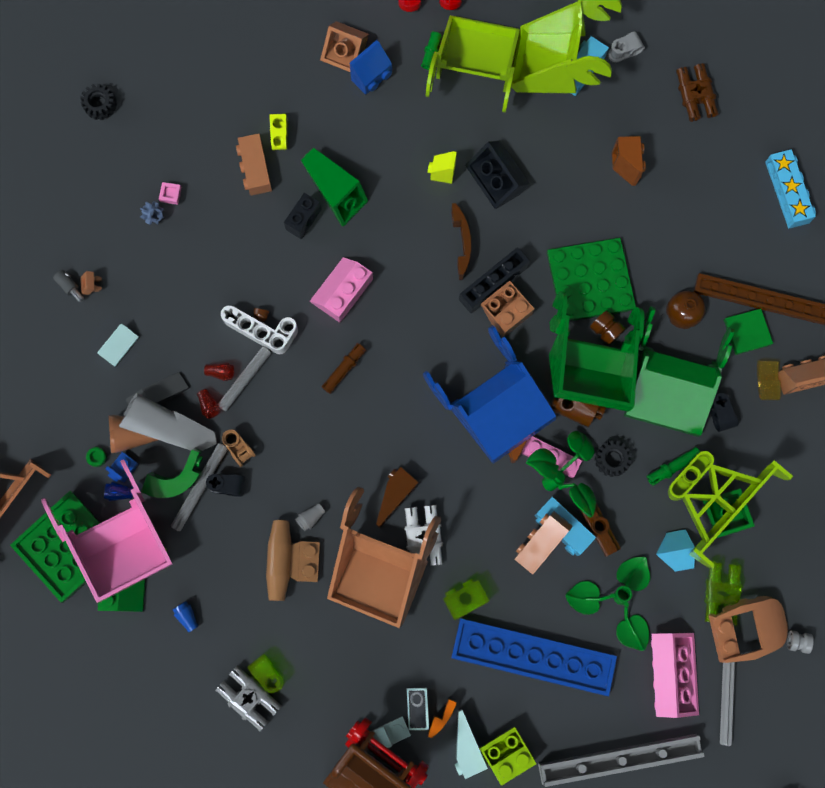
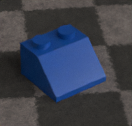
[349,40,392,95]

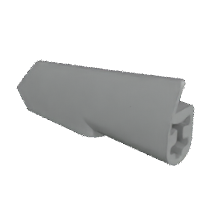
[119,393,217,451]

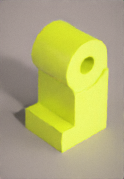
[269,114,288,150]

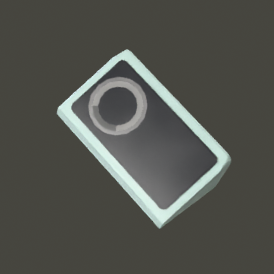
[407,687,429,730]

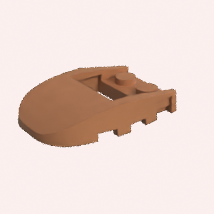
[709,596,788,663]

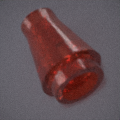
[204,362,234,381]
[197,389,220,419]

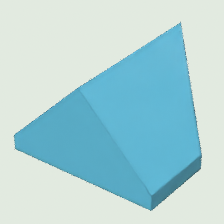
[656,529,695,572]

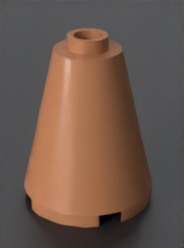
[109,415,158,453]

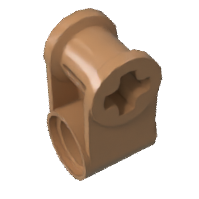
[222,430,256,467]

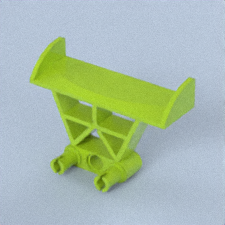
[668,451,793,568]

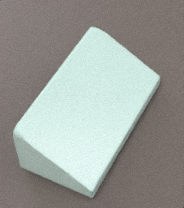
[97,324,139,367]

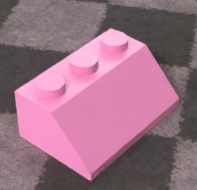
[310,257,373,323]

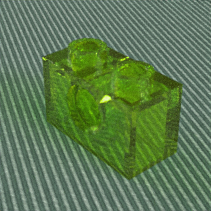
[443,579,489,620]

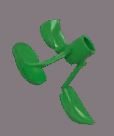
[526,431,596,518]
[565,557,650,651]

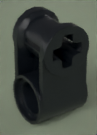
[710,393,738,432]
[206,474,245,497]

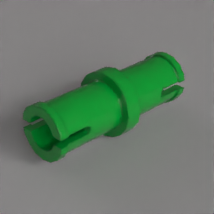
[421,31,442,70]

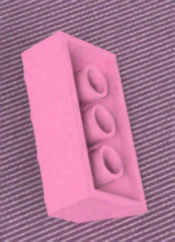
[651,633,699,718]

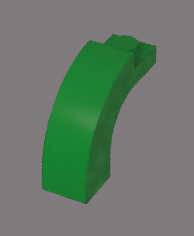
[141,448,203,498]

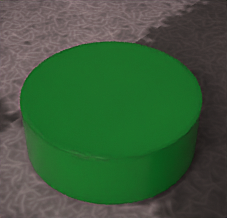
[86,447,107,467]

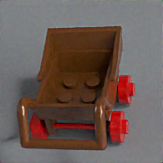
[323,717,429,788]

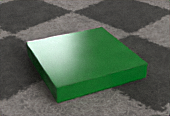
[724,309,773,355]

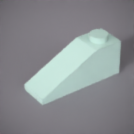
[454,709,488,779]

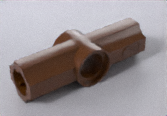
[580,504,621,557]

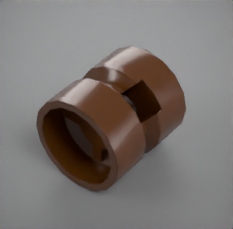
[590,310,626,346]

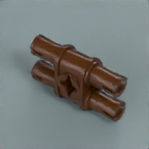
[676,63,719,122]

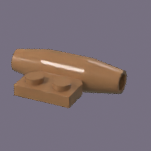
[266,520,320,601]

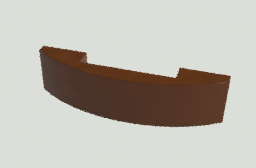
[451,203,471,280]

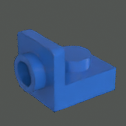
[105,452,139,483]

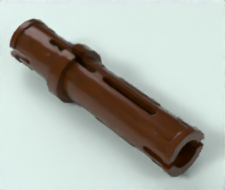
[321,343,367,394]

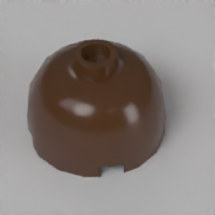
[666,290,706,329]

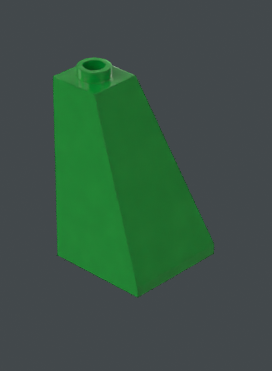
[301,148,368,227]

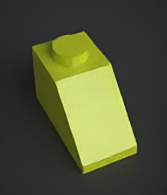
[428,151,457,184]

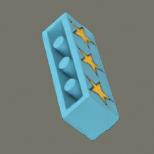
[765,149,816,229]

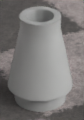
[295,504,325,531]

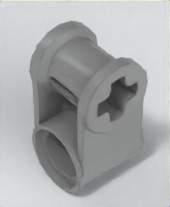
[608,32,645,63]

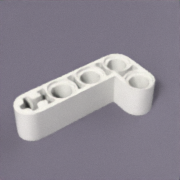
[221,306,298,354]

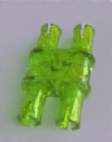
[704,562,743,626]

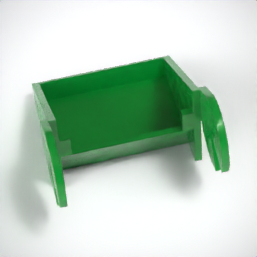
[549,291,644,412]
[624,306,735,437]

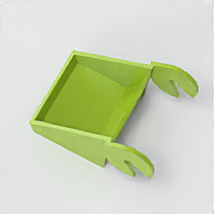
[511,0,622,93]
[425,15,520,113]

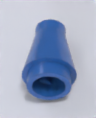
[172,601,198,632]

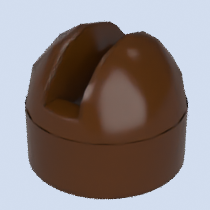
[253,308,269,322]

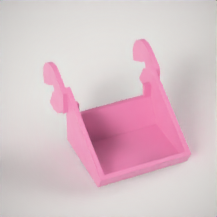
[41,459,173,603]

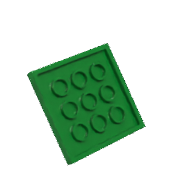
[547,238,636,321]
[10,491,100,603]

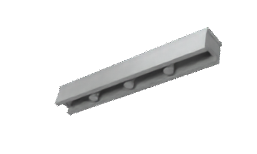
[538,734,704,787]

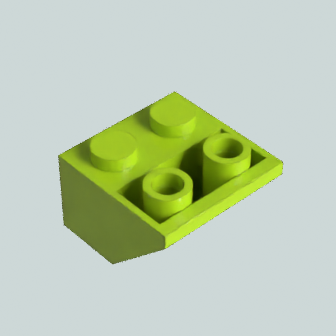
[480,727,536,786]

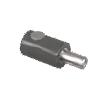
[53,270,84,302]

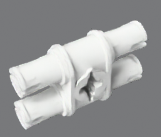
[404,505,443,565]

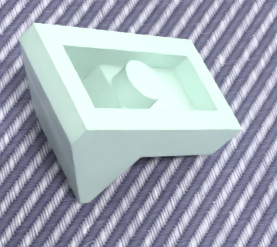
[369,716,411,751]

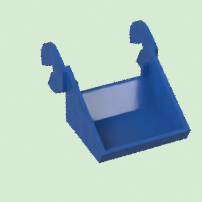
[423,325,556,464]

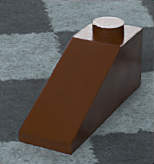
[376,467,418,528]

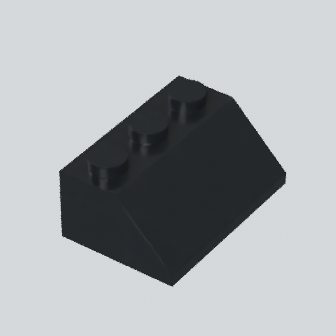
[465,140,530,209]

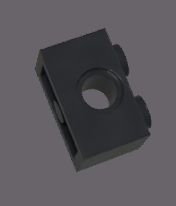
[284,193,321,239]

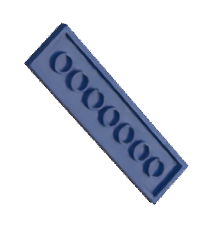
[451,618,617,697]

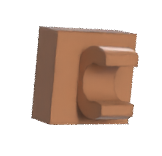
[81,271,102,295]

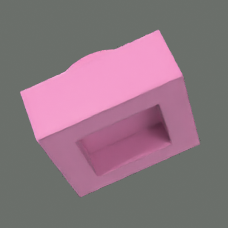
[159,182,182,205]

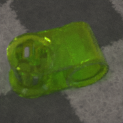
[248,653,284,693]

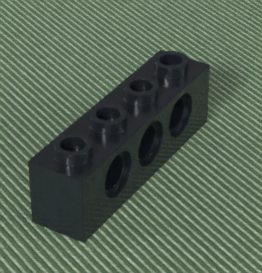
[459,247,530,314]

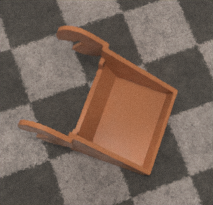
[327,487,441,628]

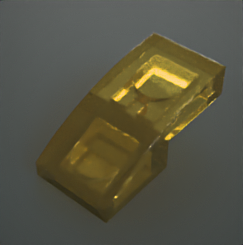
[757,361,781,400]

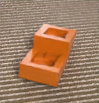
[428,699,457,738]

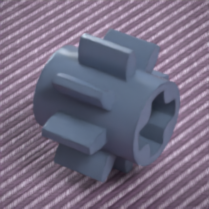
[140,201,164,225]

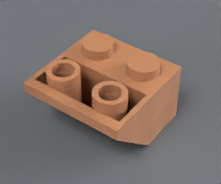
[481,281,534,337]

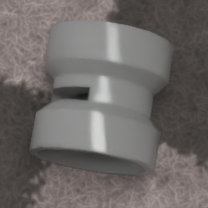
[787,630,813,654]

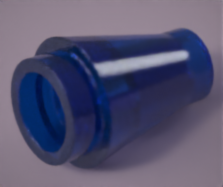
[104,482,134,501]

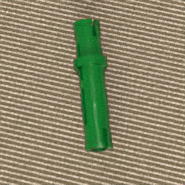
[646,447,700,486]

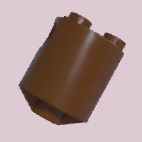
[551,397,606,427]

